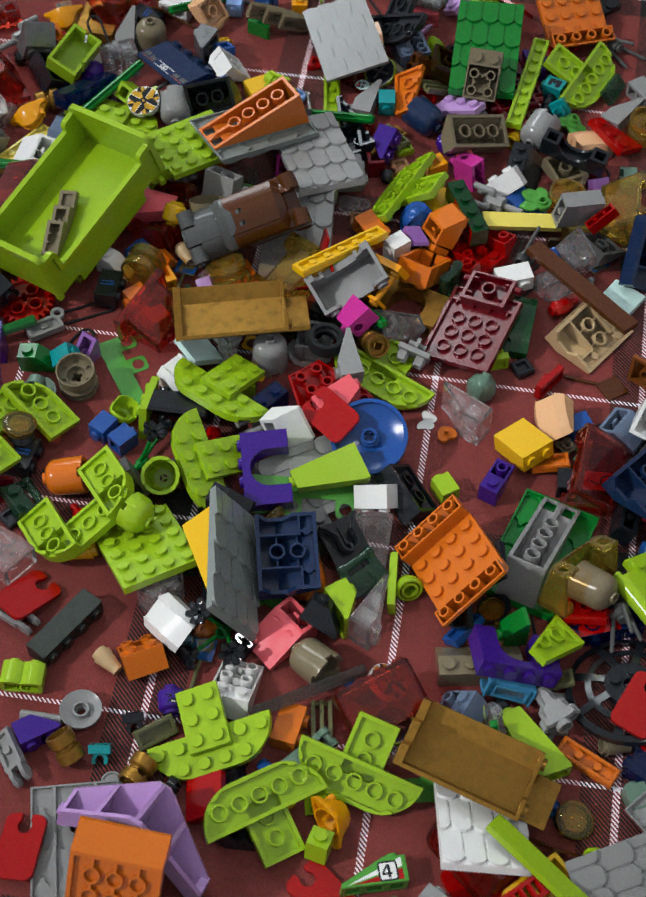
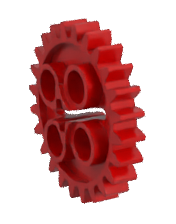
[0,277,55,323]

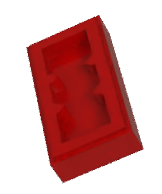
[534,364,564,400]

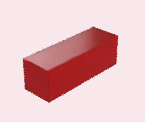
[584,203,620,235]

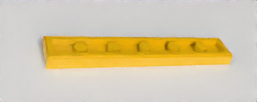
[292,225,389,278]

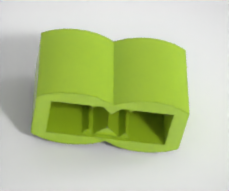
[0,658,47,694]

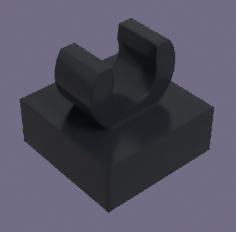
[232,633,257,661]
[122,710,144,733]

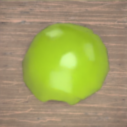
[109,395,138,424]

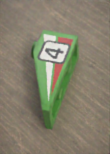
[339,853,409,897]

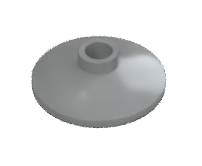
[59,689,102,729]

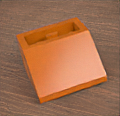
[422,203,469,250]
[116,634,169,681]

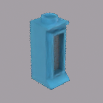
[480,677,537,708]

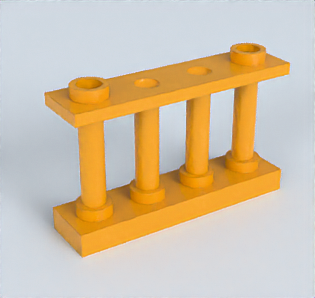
[362,253,410,310]

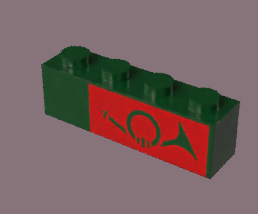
[445,179,489,247]

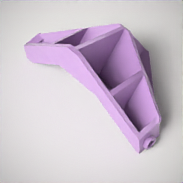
[56,781,210,897]

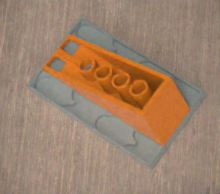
[189,76,320,164]

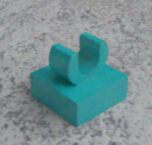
[548,97,571,117]
[88,743,113,764]

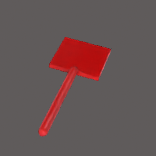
[319,228,334,272]

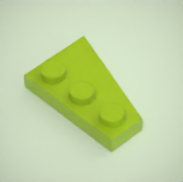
[136,376,159,440]
[529,614,585,667]

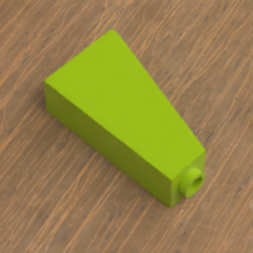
[288,442,371,493]
[498,706,572,781]

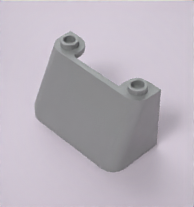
[304,240,390,319]

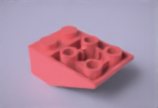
[252,596,318,671]

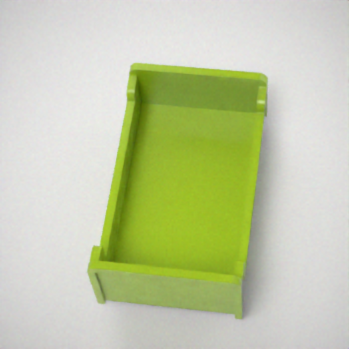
[0,103,165,301]

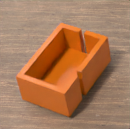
[397,247,452,290]

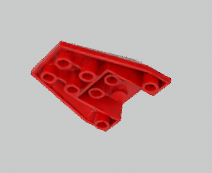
[444,229,517,275]
[288,360,373,439]

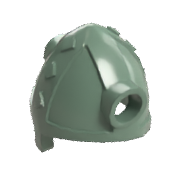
[466,371,496,403]

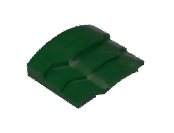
[502,297,538,360]

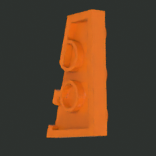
[395,64,426,118]

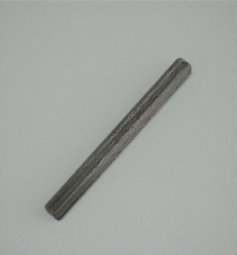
[248,664,368,715]

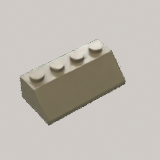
[441,114,510,154]
[435,646,523,686]

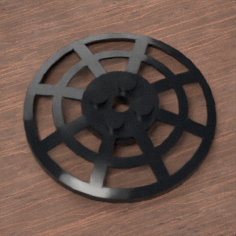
[565,640,646,746]

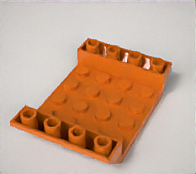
[536,0,616,49]
[394,494,509,628]
[65,815,172,897]

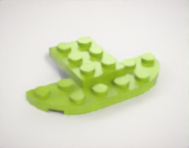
[542,40,615,109]
[64,99,158,134]
[372,151,449,223]
[334,337,435,410]
[173,354,269,423]
[170,408,257,509]
[147,680,272,781]
[298,710,424,815]
[203,761,328,869]

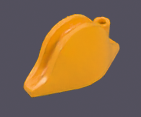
[43,4,84,31]
[9,98,47,131]
[311,793,350,850]

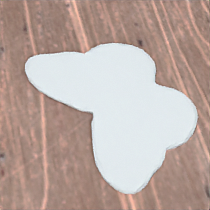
[417,410,437,430]

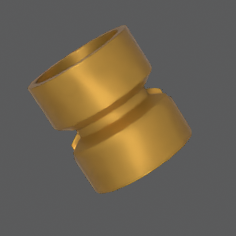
[34,88,62,112]
[357,329,389,358]
[46,726,85,767]
[118,751,159,784]

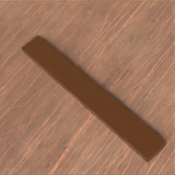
[526,241,638,335]

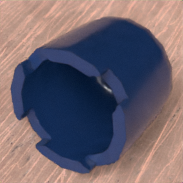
[402,95,444,137]

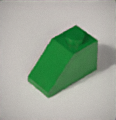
[17,343,55,372]
[496,607,531,646]

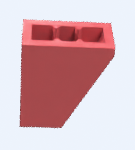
[129,188,178,224]
[311,374,362,410]

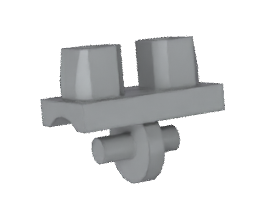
[397,337,431,371]

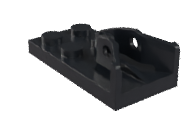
[317,510,388,601]

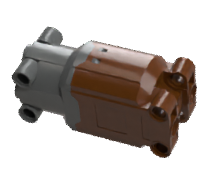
[176,170,313,269]

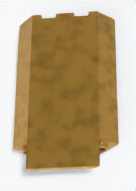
[172,278,311,342]
[392,697,562,831]

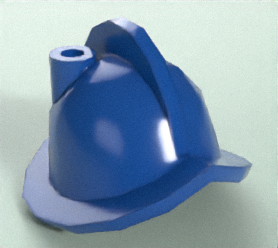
[400,201,432,235]

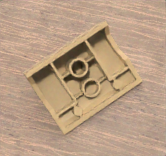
[545,301,634,374]

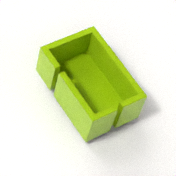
[46,23,102,85]

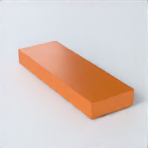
[557,735,621,790]

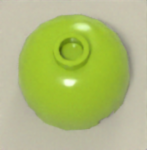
[116,492,155,533]

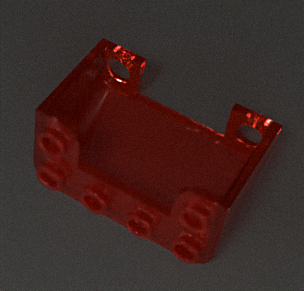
[333,657,428,736]

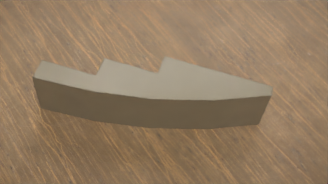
[245,1,308,33]
[41,190,80,257]

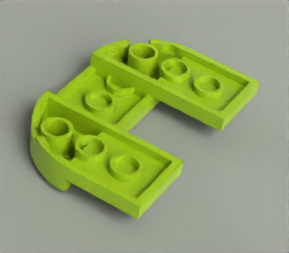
[0,380,80,475]
[17,445,134,563]

